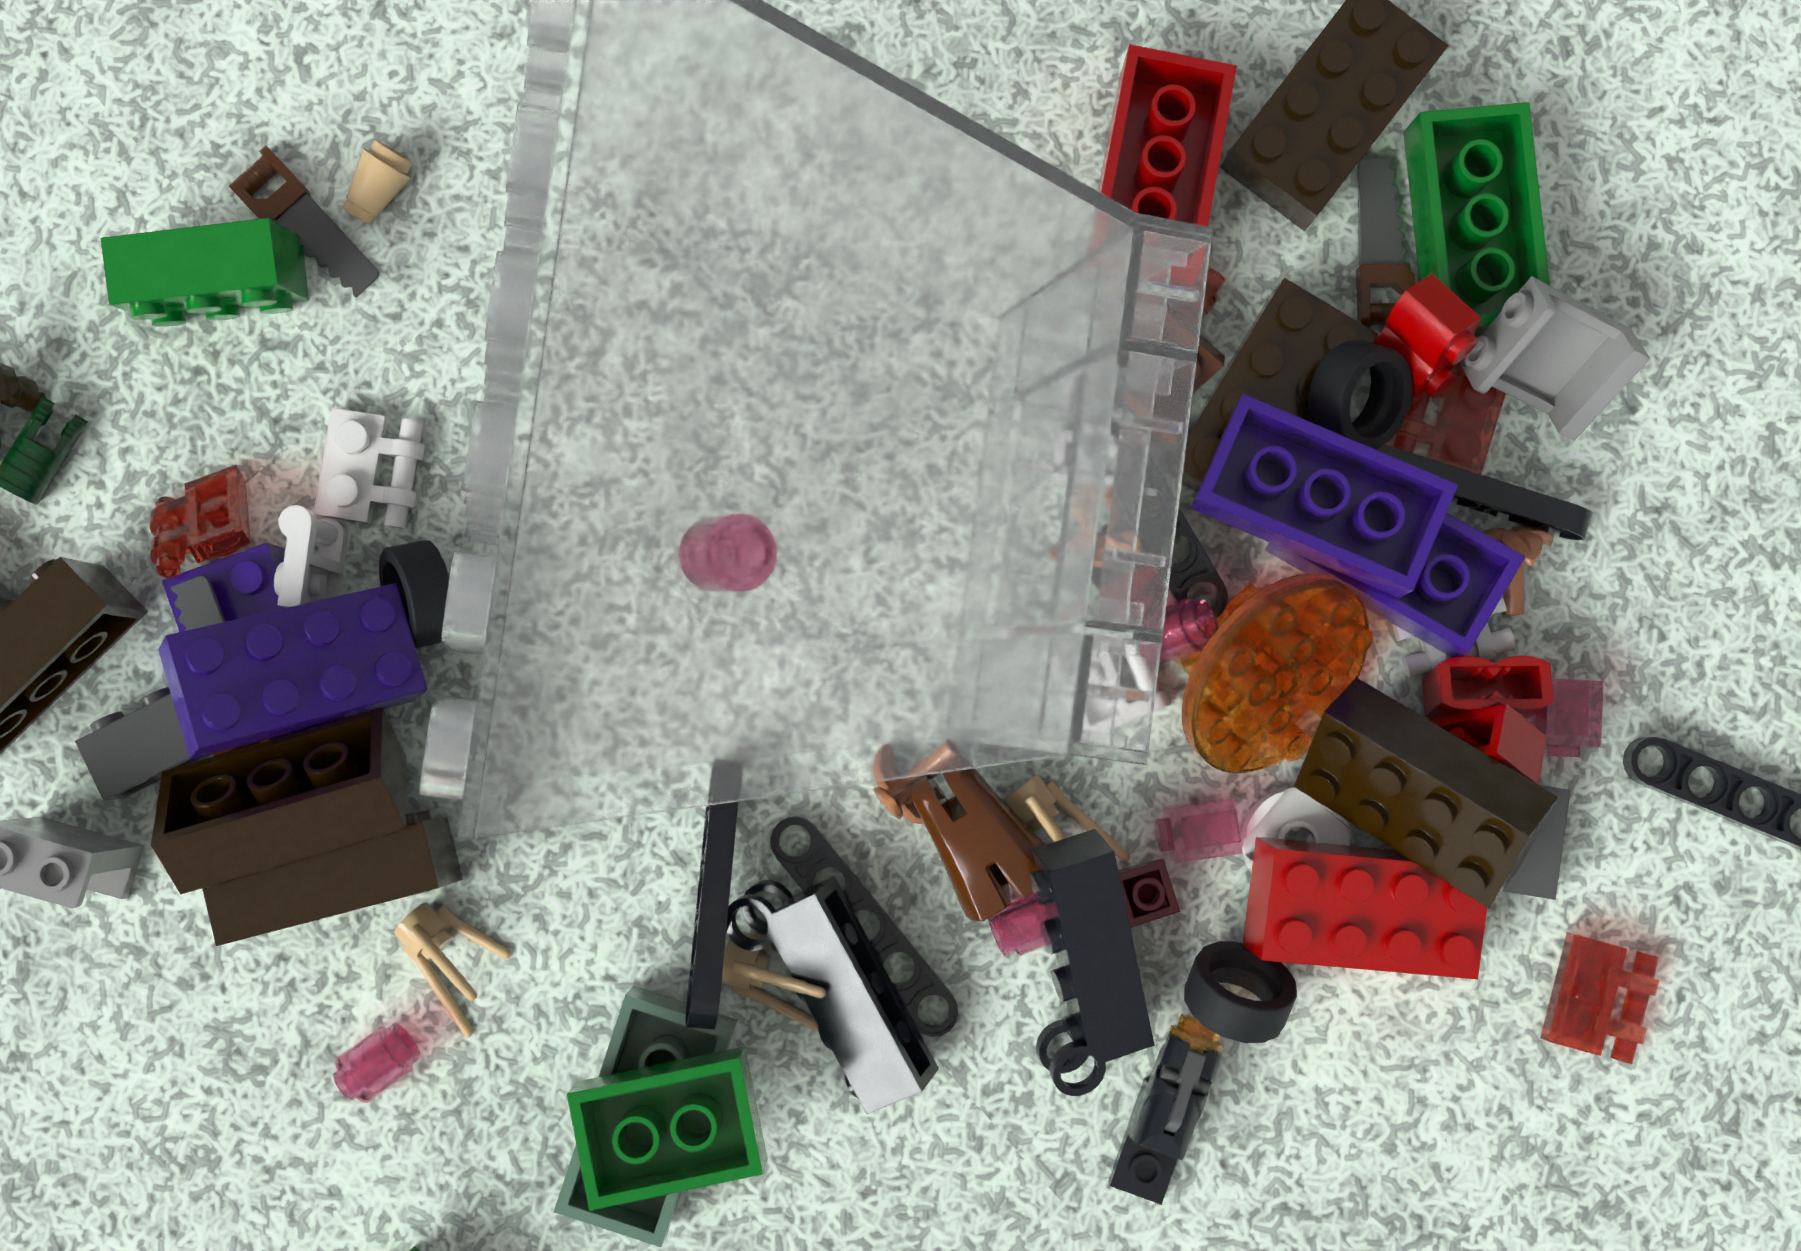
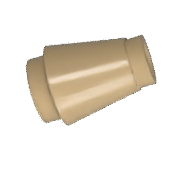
[342,139,413,225]

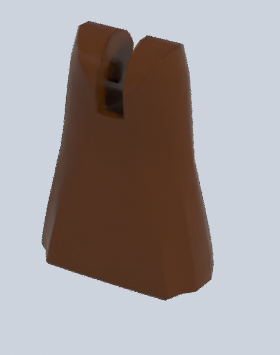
[908,754,1046,922]

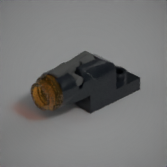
[1108,1014,1224,1205]

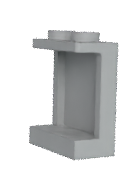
[1460,276,1650,441]
[0,817,144,908]

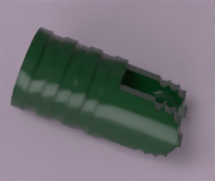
[0,396,88,505]

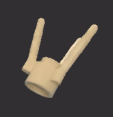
[1004,774,1130,862]
[394,902,512,1037]
[722,934,826,1032]

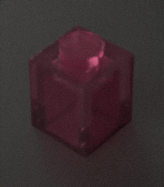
[1530,678,1604,758]
[1155,797,1243,863]

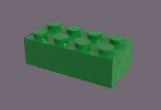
[1403,102,1550,337]

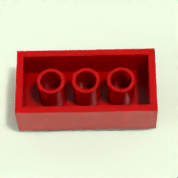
[1082,44,1237,293]
[1242,837,1487,980]

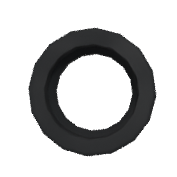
[1308,340,1413,450]
[379,540,457,648]
[1184,941,1297,1043]

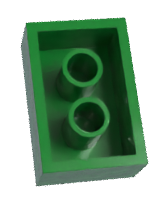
[100,218,309,327]
[566,1046,768,1211]

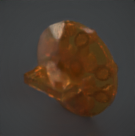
[1172,573,1373,773]

